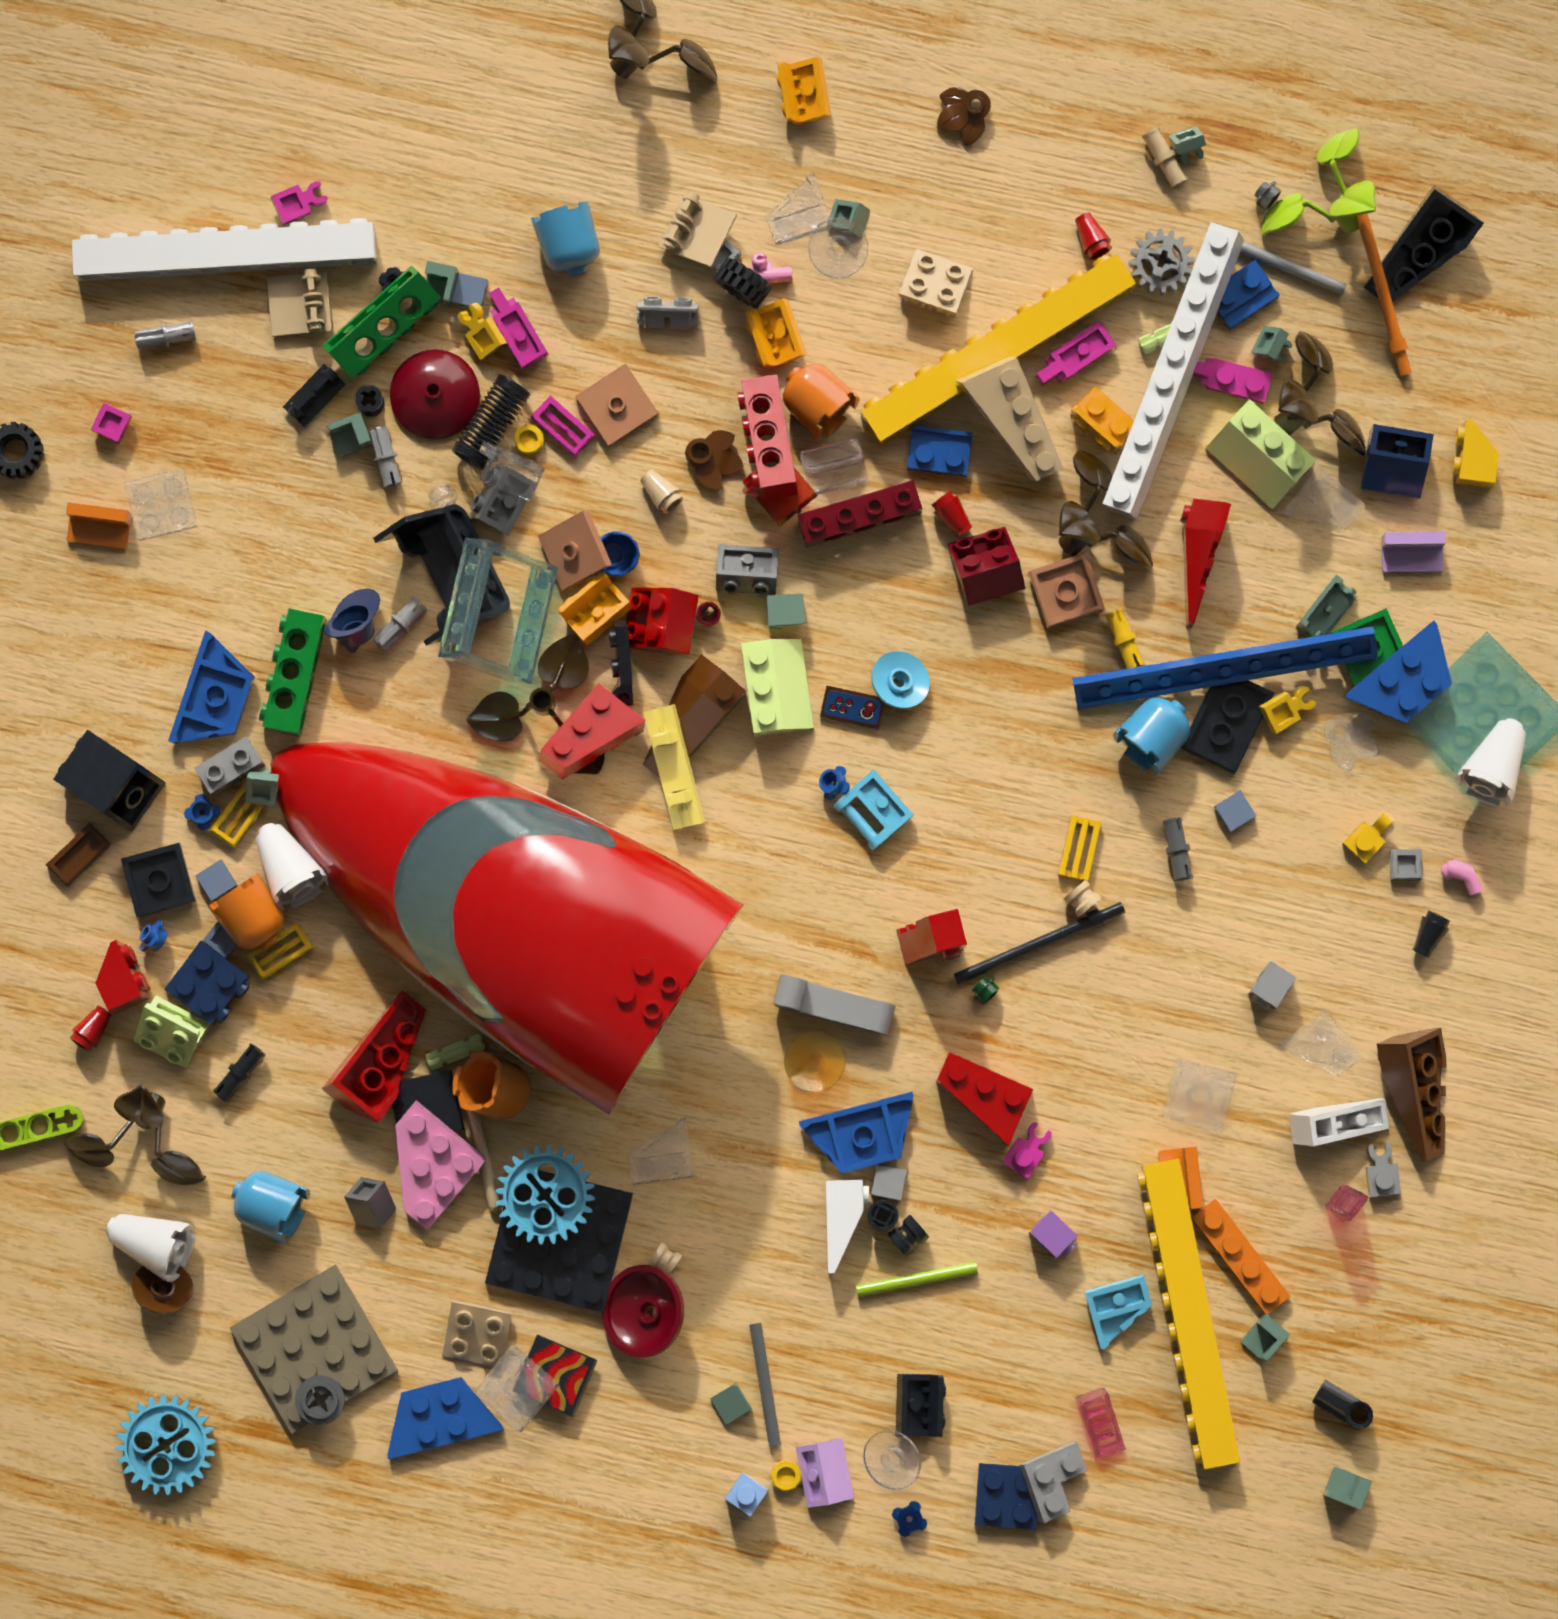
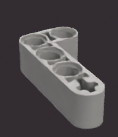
[773,974,896,1035]

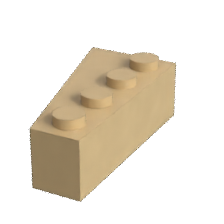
[956,356,1064,481]

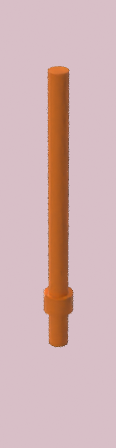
[1356,213,1412,376]

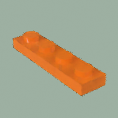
[1191,1199,1291,1315]

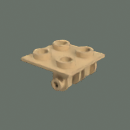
[658,192,737,268]
[899,249,973,317]
[267,269,332,337]
[442,1301,513,1368]

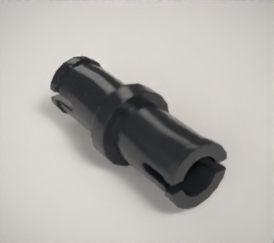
[213,1043,266,1103]

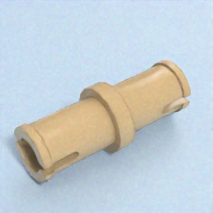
[1142,127,1188,188]

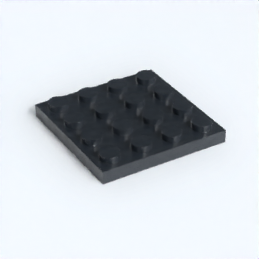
[485,1164,634,1313]

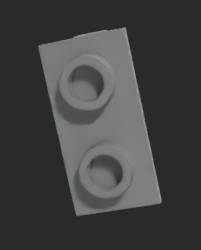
[637,296,698,329]

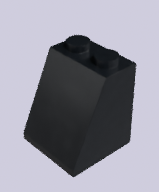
[53,729,166,832]

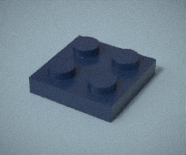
[974,1463,1037,1530]

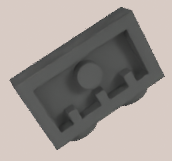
[469,464,536,536]
[716,544,779,596]

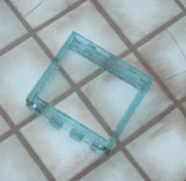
[438,538,558,685]

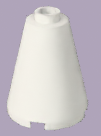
[1455,719,1526,806]
[255,823,328,910]
[106,1214,195,1282]

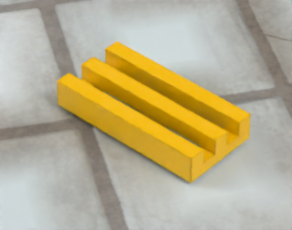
[210,781,266,848]
[1058,815,1101,882]
[246,922,314,981]

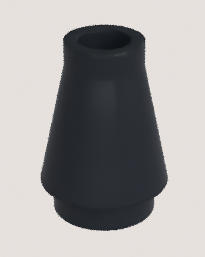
[1412,910,1450,958]

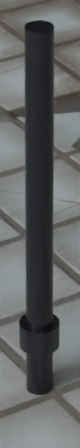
[953,902,1126,985]

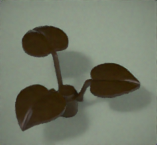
[608,0,717,83]
[1274,331,1366,456]
[1058,450,1153,570]
[467,634,605,775]
[64,1084,206,1185]

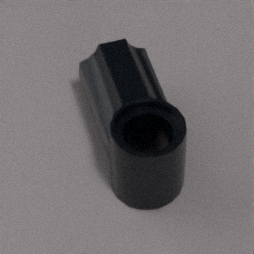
[1312,1379,1373,1429]

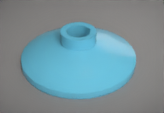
[871,651,930,709]

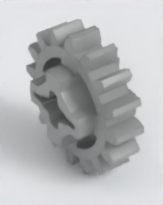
[1128,228,1195,296]

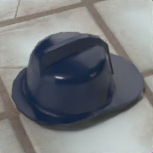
[325,588,381,653]

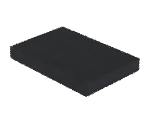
[1180,680,1274,775]

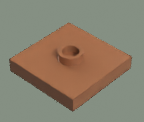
[575,363,659,447]
[538,510,612,591]
[1028,552,1105,629]

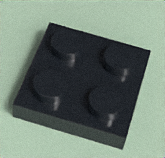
[121,842,197,918]

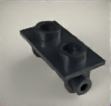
[283,364,346,428]

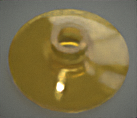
[784,1031,845,1092]

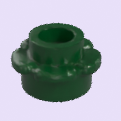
[972,978,1000,1005]

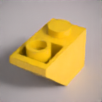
[1452,419,1499,488]

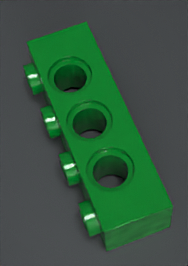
[322,265,441,378]
[259,608,327,737]

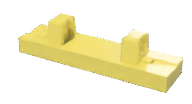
[643,704,705,830]

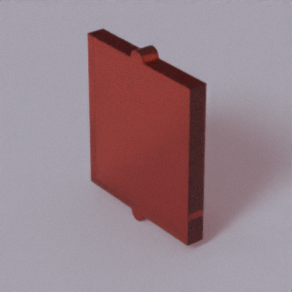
[755,468,818,527]

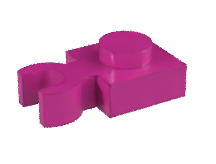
[270,181,328,226]
[1002,1122,1052,1179]

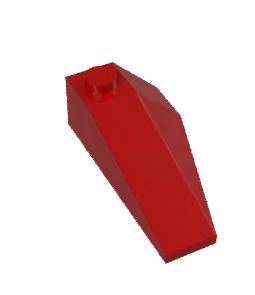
[1180,498,1231,628]
[322,990,426,1123]

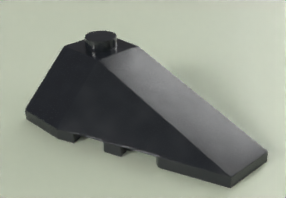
[1364,185,1484,302]

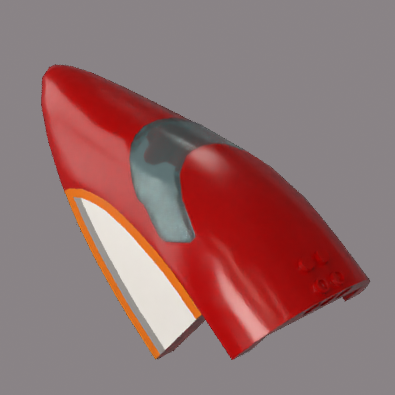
[270,742,743,1115]

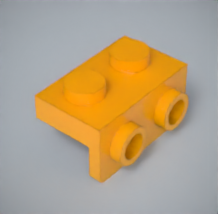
[776,57,831,125]
[745,298,807,368]
[558,572,633,646]

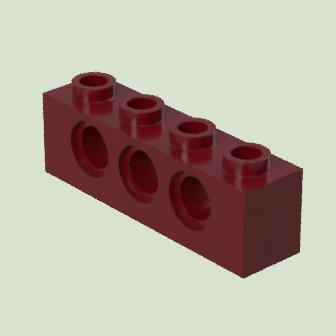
[798,480,923,548]

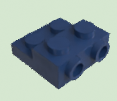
[164,941,251,1026]

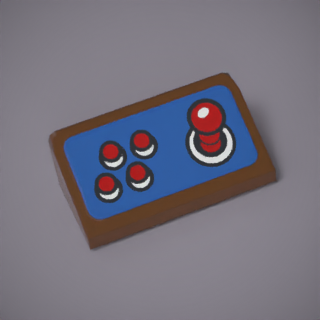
[820,685,885,730]

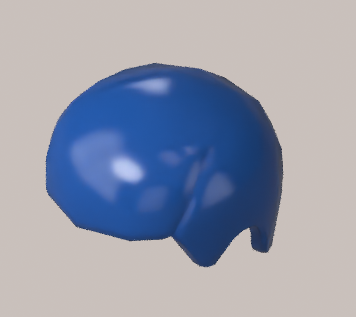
[600,531,640,577]

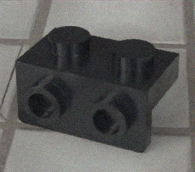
[896,1374,946,1437]

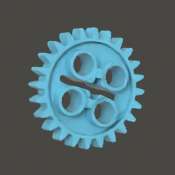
[495,1145,595,1245]
[115,1394,217,1495]

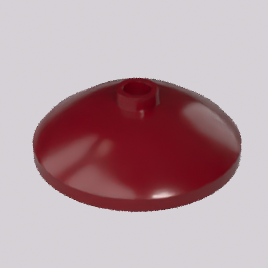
[390,349,480,439]
[602,1265,684,1358]

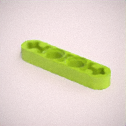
[0,1105,84,1151]

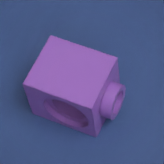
[1029,1210,1078,1258]

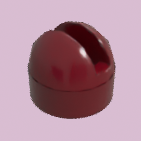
[696,602,721,626]

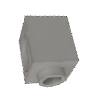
[1248,961,1297,1011]

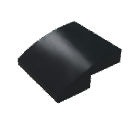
[392,1070,465,1132]

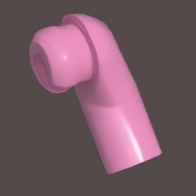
[750,253,792,284]
[1441,860,1483,896]

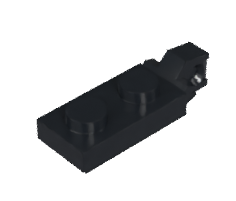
[608,620,633,706]

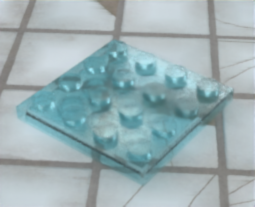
[1407,632,1558,775]

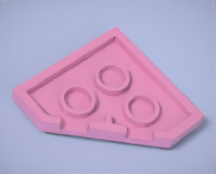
[395,1100,486,1230]

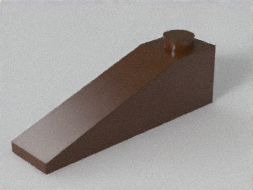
[643,654,746,780]
[1377,1028,1446,1162]

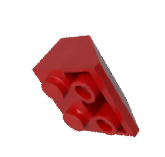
[626,587,699,655]
[95,940,151,1014]

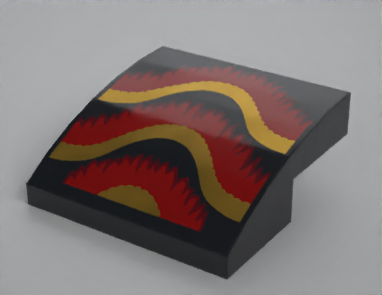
[513,1334,598,1417]

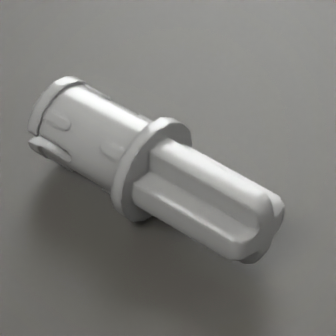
[134,321,196,349]
[369,426,402,488]
[373,597,427,651]

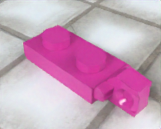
[489,287,549,370]
[1035,321,1117,386]
[1193,358,1273,404]

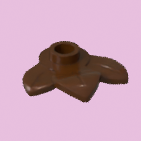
[937,87,991,146]
[685,430,744,490]

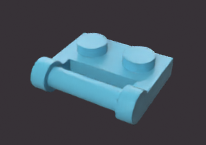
[833,769,914,851]

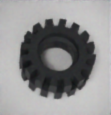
[713,257,772,309]
[0,422,44,479]

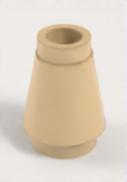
[640,469,683,514]

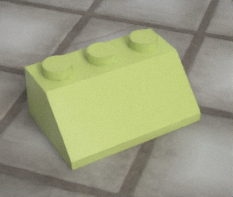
[1206,399,1316,510]
[741,639,814,737]

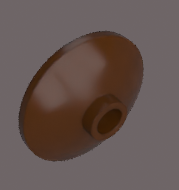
[132,1266,193,1315]

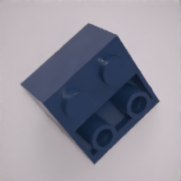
[1360,424,1434,499]

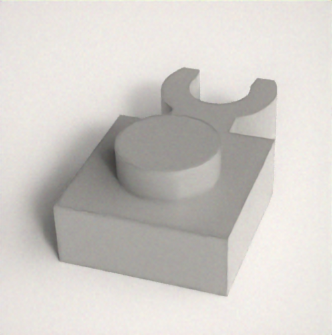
[1366,1143,1401,1197]

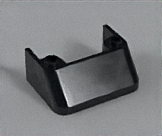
[373,504,510,646]

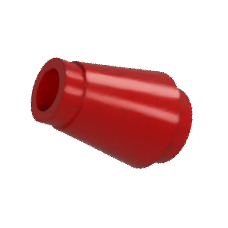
[1075,212,1112,259]
[931,491,973,537]
[70,1005,112,1052]

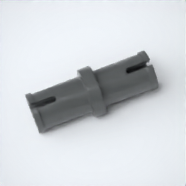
[1163,818,1193,881]

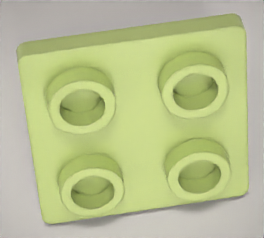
[134,996,210,1068]

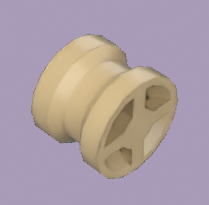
[1063,880,1101,918]
[648,1243,683,1275]

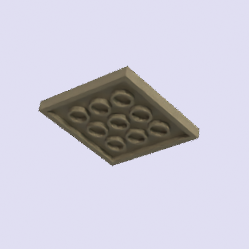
[230,1264,398,1434]

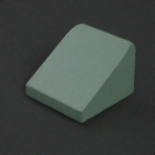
[827,199,870,237]
[710,1382,752,1425]

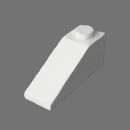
[1289,1098,1389,1146]
[825,1180,869,1273]

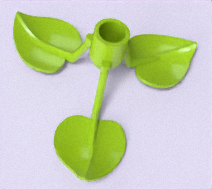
[1261,128,1376,237]

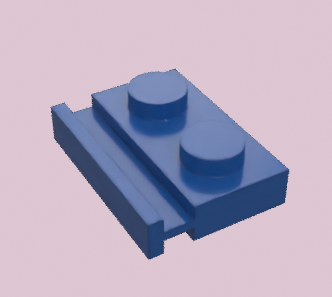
[1217,260,1280,331]
[907,425,973,477]

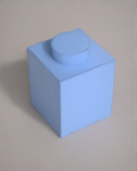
[725,1472,768,1516]

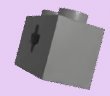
[195,736,266,797]

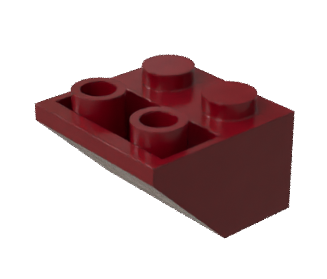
[948,527,1026,606]

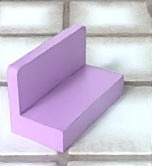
[1381,531,1446,573]
[796,1438,854,1508]

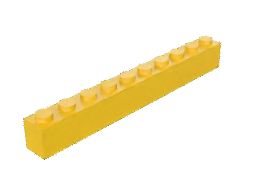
[861,253,1136,446]
[1137,1158,1240,1470]

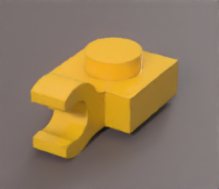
[1342,811,1394,864]

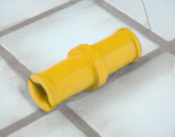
[1104,608,1145,669]

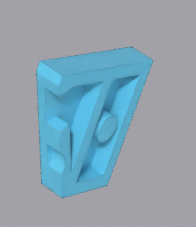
[1084,1274,1152,1349]

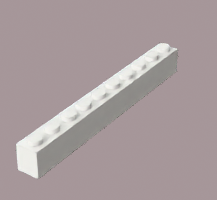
[72,218,377,282]
[1102,222,1244,520]

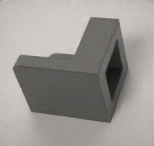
[344,1177,396,1229]

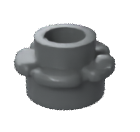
[1254,181,1282,209]

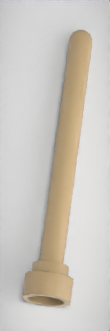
[452,1070,500,1211]

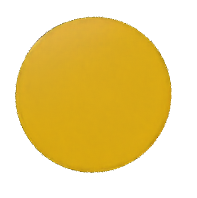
[514,424,544,456]
[771,1460,802,1492]

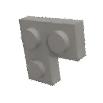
[1019,1442,1087,1523]

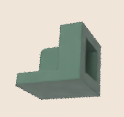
[425,261,459,307]
[327,413,373,457]
[767,594,805,630]
[1241,1314,1290,1362]
[1323,1467,1372,1510]

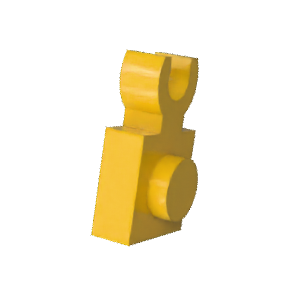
[458,303,507,360]
[1259,686,1316,734]

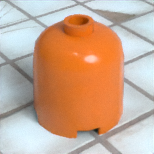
[783,364,860,441]
[208,873,284,950]
[453,1051,530,1120]

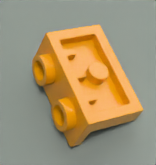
[1070,386,1134,453]

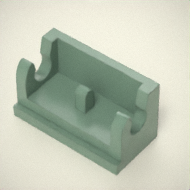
[1296,575,1357,637]

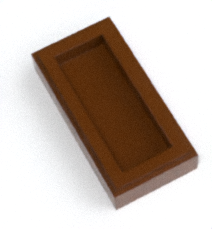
[46,823,112,887]

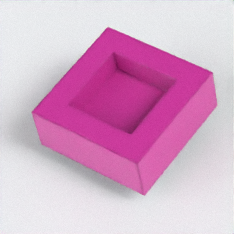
[91,403,132,444]

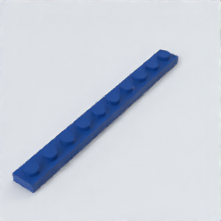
[1072,627,1378,710]

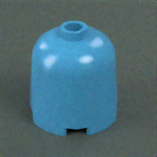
[531,201,600,277]
[1113,697,1191,775]
[231,1170,310,1245]

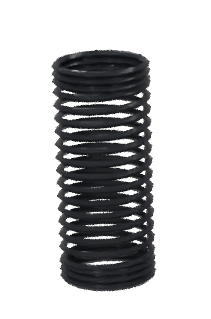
[451,374,531,470]

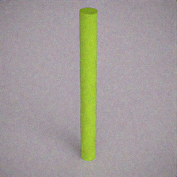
[855,1262,978,1297]

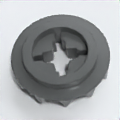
[295,1375,345,1425]

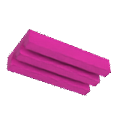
[530,395,595,458]

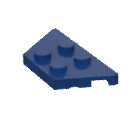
[1344,620,1452,724]
[168,631,255,744]
[799,1091,914,1174]
[387,1377,504,1459]

